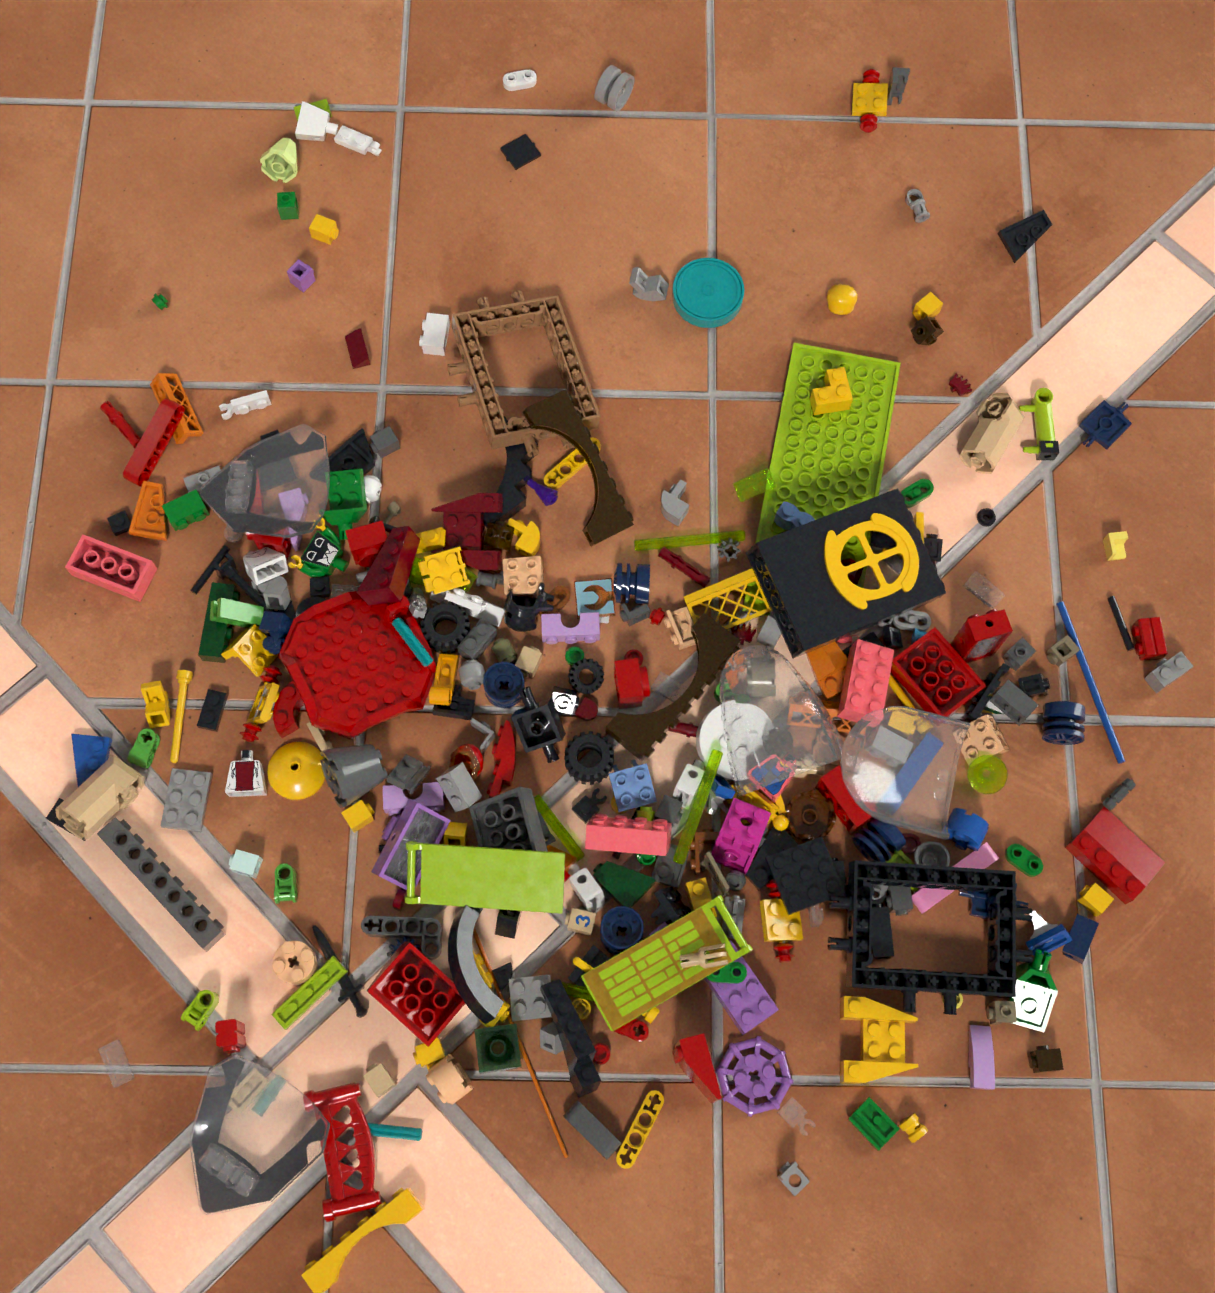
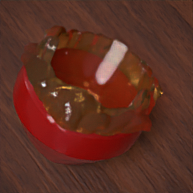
[449,744,483,779]

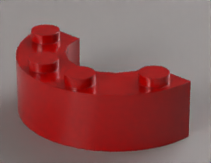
[273,681,304,738]

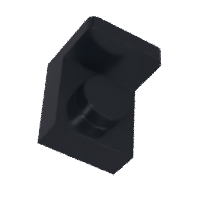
[924,534,943,562]
[1018,673,1050,697]

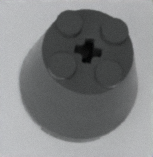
[320,744,388,808]

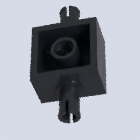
[511,686,566,763]

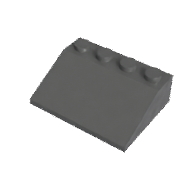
[469,787,548,852]

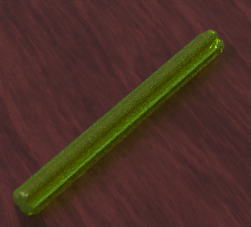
[634,530,746,551]
[673,749,723,865]

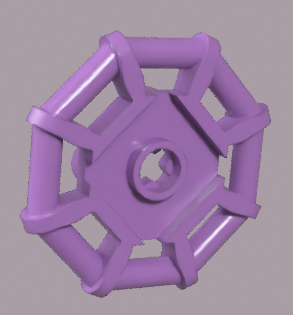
[715,1036,794,1117]

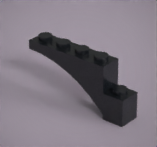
[540,979,601,1098]

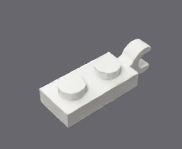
[334,125,382,156]
[219,390,272,420]

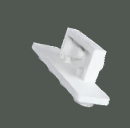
[430,588,505,627]

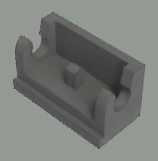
[887,67,910,105]
[990,679,1038,726]

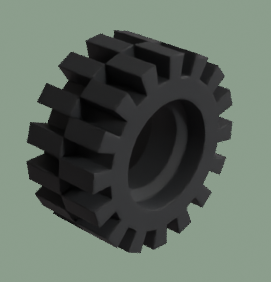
[568,658,604,694]

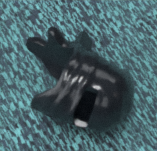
[504,582,554,632]

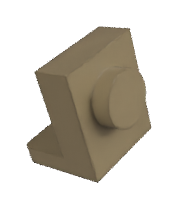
[986,1001,1017,1025]

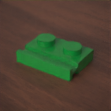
[848,1097,900,1151]

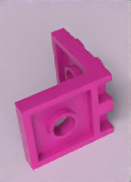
[711,798,771,875]

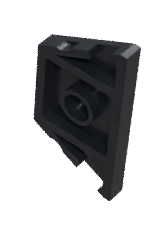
[309,428,375,483]

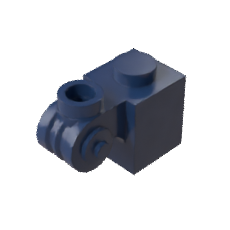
[259,611,293,655]

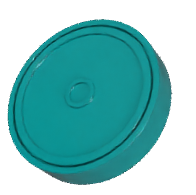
[672,258,745,328]

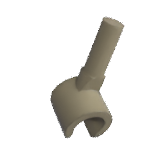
[383,502,401,524]

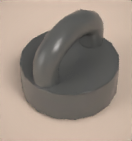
[725,870,746,891]

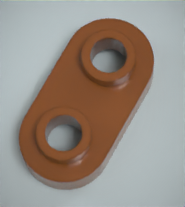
[539,586,570,616]

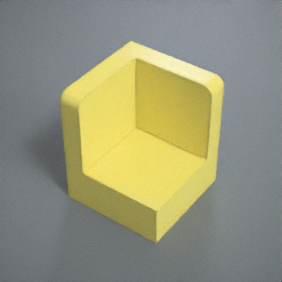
[1103,531,1128,561]

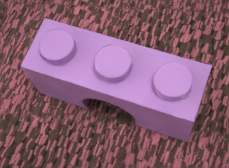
[541,612,600,644]
[383,782,445,816]

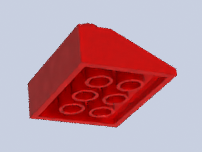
[891,627,986,726]
[1065,806,1165,905]
[367,941,465,1047]
[672,1033,722,1103]

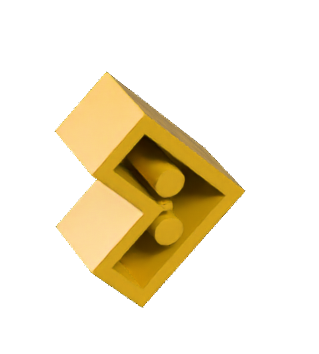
[810,367,853,415]

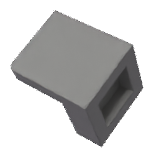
[540,1021,563,1055]

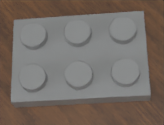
[160,768,213,832]

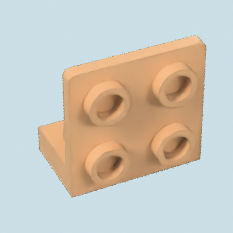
[503,556,544,596]
[953,715,1010,767]

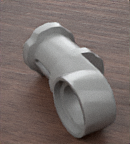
[905,189,930,223]

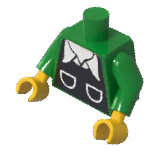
[288,517,349,577]

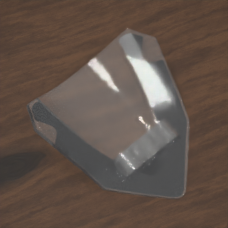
[199,424,330,538]
[189,1054,330,1215]

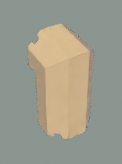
[959,393,1024,474]
[56,755,144,839]

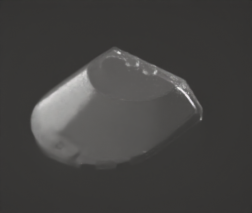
[841,706,970,840]

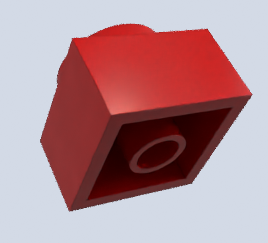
[345,521,387,567]
[614,658,650,709]

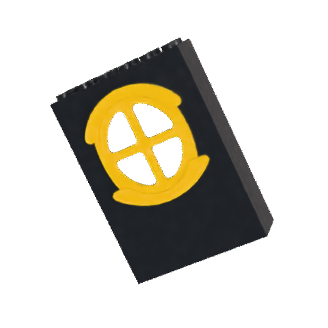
[746,488,946,659]

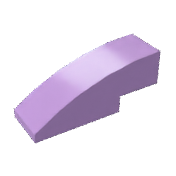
[968,1025,995,1090]

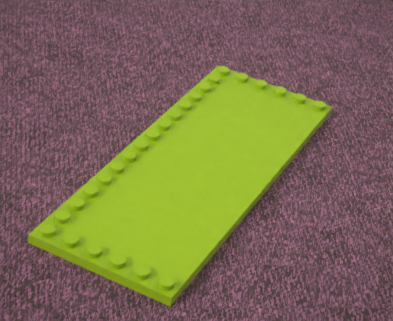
[742,343,901,616]

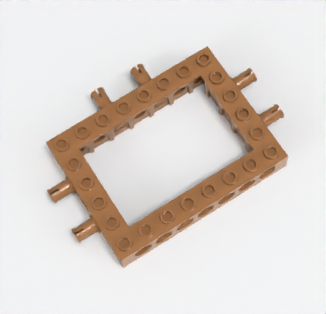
[447,291,601,457]

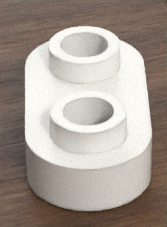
[503,70,537,91]

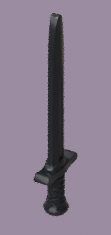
[312,925,368,1018]

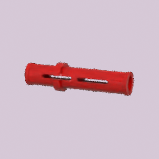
[100,401,141,448]

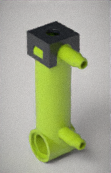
[1019,388,1059,460]

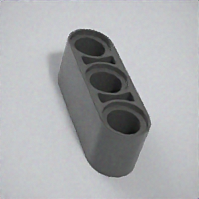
[563,1100,622,1160]

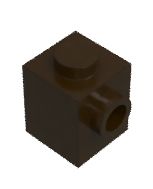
[1028,1045,1064,1073]

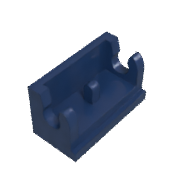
[1062,914,1099,964]

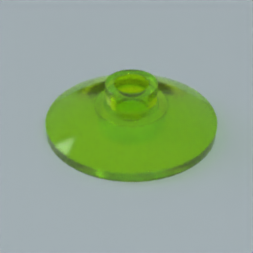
[967,755,1008,794]

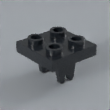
[651,887,692,925]

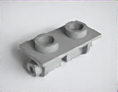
[722,896,746,939]

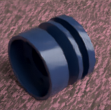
[613,563,650,604]
[483,662,525,709]
[1042,701,1086,745]
[852,813,906,862]
[600,906,644,955]

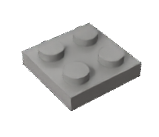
[509,975,552,1021]

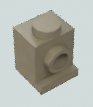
[1046,635,1080,667]

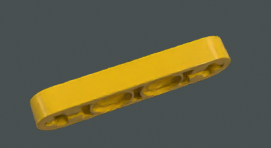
[544,437,601,490]
[616,1090,664,1169]

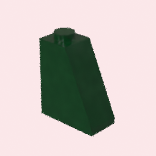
[593,861,656,908]

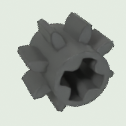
[717,537,741,562]

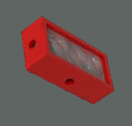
[950,609,1013,663]

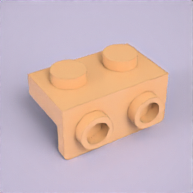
[663,607,695,650]

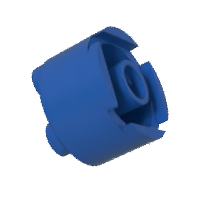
[941,808,989,851]

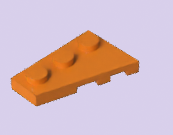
[129,481,167,541]

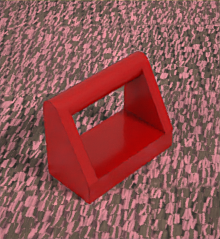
[252,529,292,560]

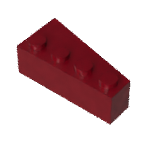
[357,526,420,605]

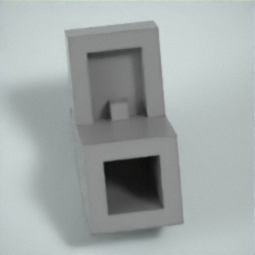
[629,267,669,301]
[660,479,689,527]
[251,576,291,610]
[756,611,782,650]

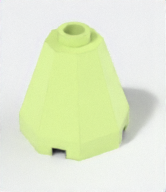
[260,137,298,183]

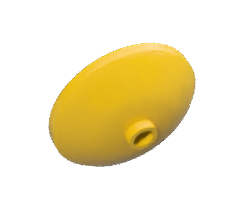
[267,742,325,800]

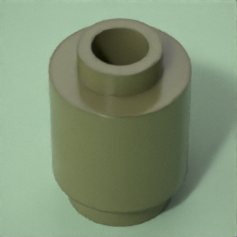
[492,638,517,664]

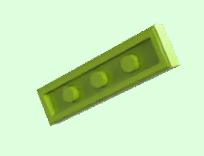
[271,956,348,1030]

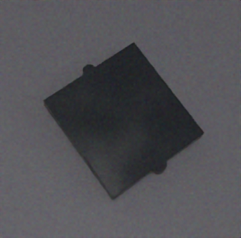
[500,134,541,170]

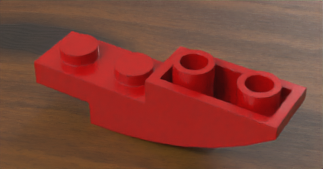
[487,720,516,798]

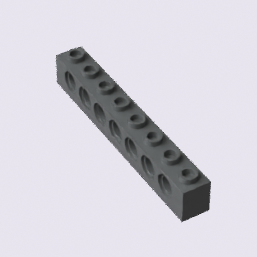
[97,817,226,952]

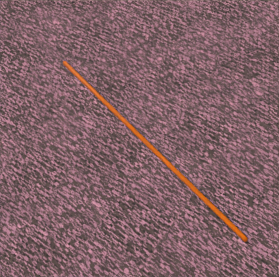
[473,927,568,1158]

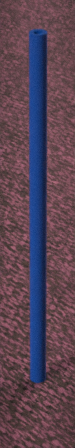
[1056,601,1126,764]

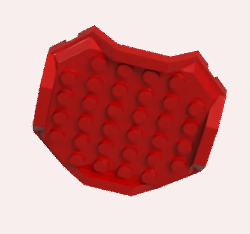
[279,591,436,740]

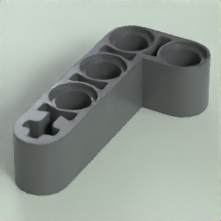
[361,916,443,960]

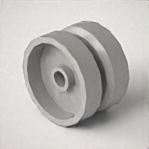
[594,65,635,112]

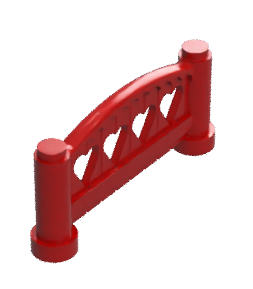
[304,1082,382,1222]

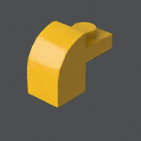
[507,518,540,557]
[140,680,170,729]

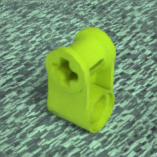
[181,990,219,1031]

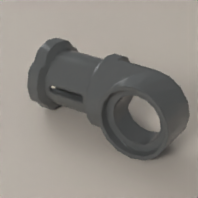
[476,570,504,589]

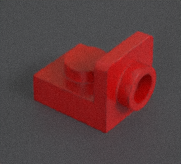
[383,595,410,623]

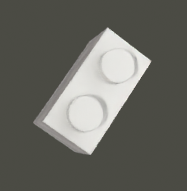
[419,313,450,356]

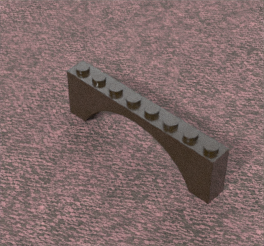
[523,389,634,547]
[605,613,741,761]

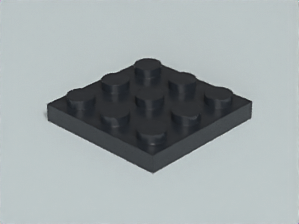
[765,837,845,916]

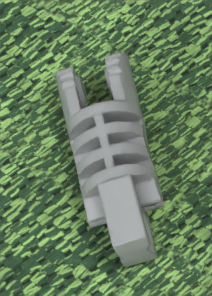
[408,588,427,618]

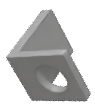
[470,718,495,755]
[777,1161,810,1196]

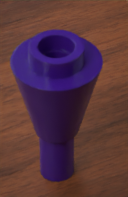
[527,479,558,506]

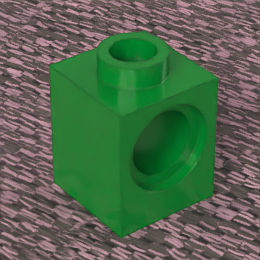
[277,192,299,220]

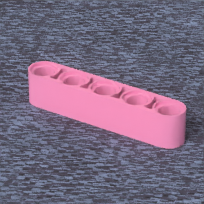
[912,842,999,914]

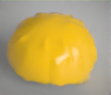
[826,284,858,315]

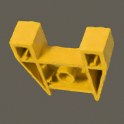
[840,996,918,1084]

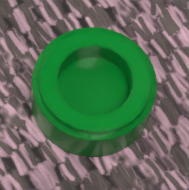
[565,647,584,666]

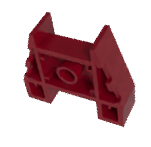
[431,493,503,570]

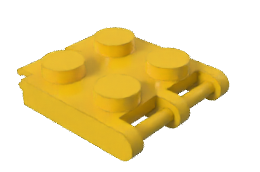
[418,546,470,594]

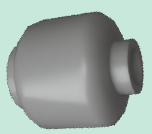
[459,660,485,690]

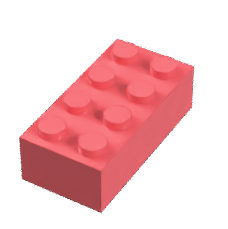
[65,535,157,602]
[837,639,894,728]
[585,814,672,856]

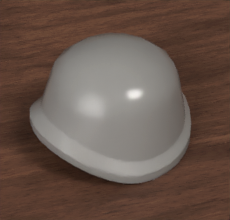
[914,841,950,867]

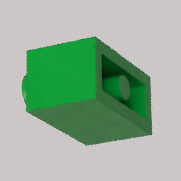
[162,489,210,531]

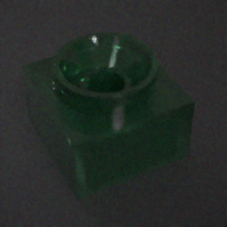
[474,1024,522,1074]

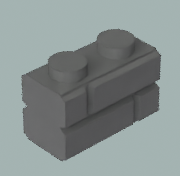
[457,618,497,661]

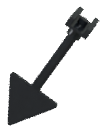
[213,553,295,635]

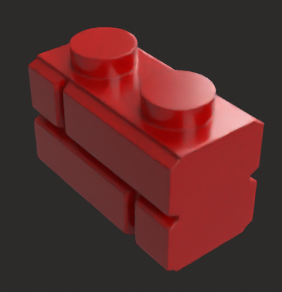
[1131,617,1168,661]
[215,1019,246,1054]

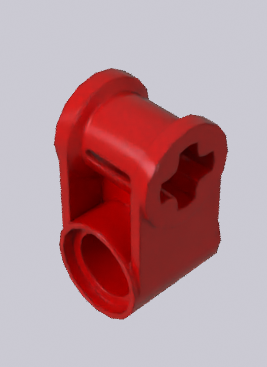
[608,1018,649,1042]

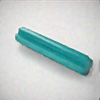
[392,617,433,666]
[368,1123,423,1141]

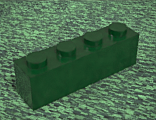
[198,582,240,663]

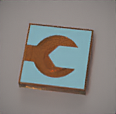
[574,578,615,619]

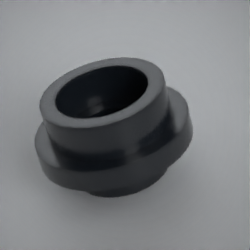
[977,508,996,527]

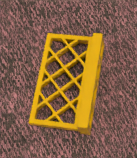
[683,569,771,630]

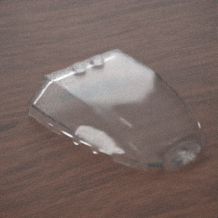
[720,645,849,796]

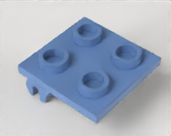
[608,759,657,812]

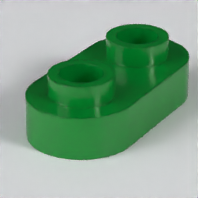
[901,479,934,508]
[1005,844,1043,877]
[706,962,747,984]

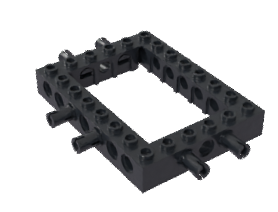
[827,860,1033,1015]

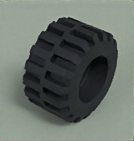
[421,601,471,654]
[564,731,614,785]

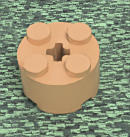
[272,941,318,985]
[425,1054,474,1105]

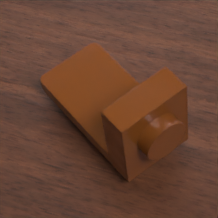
[690,829,719,875]

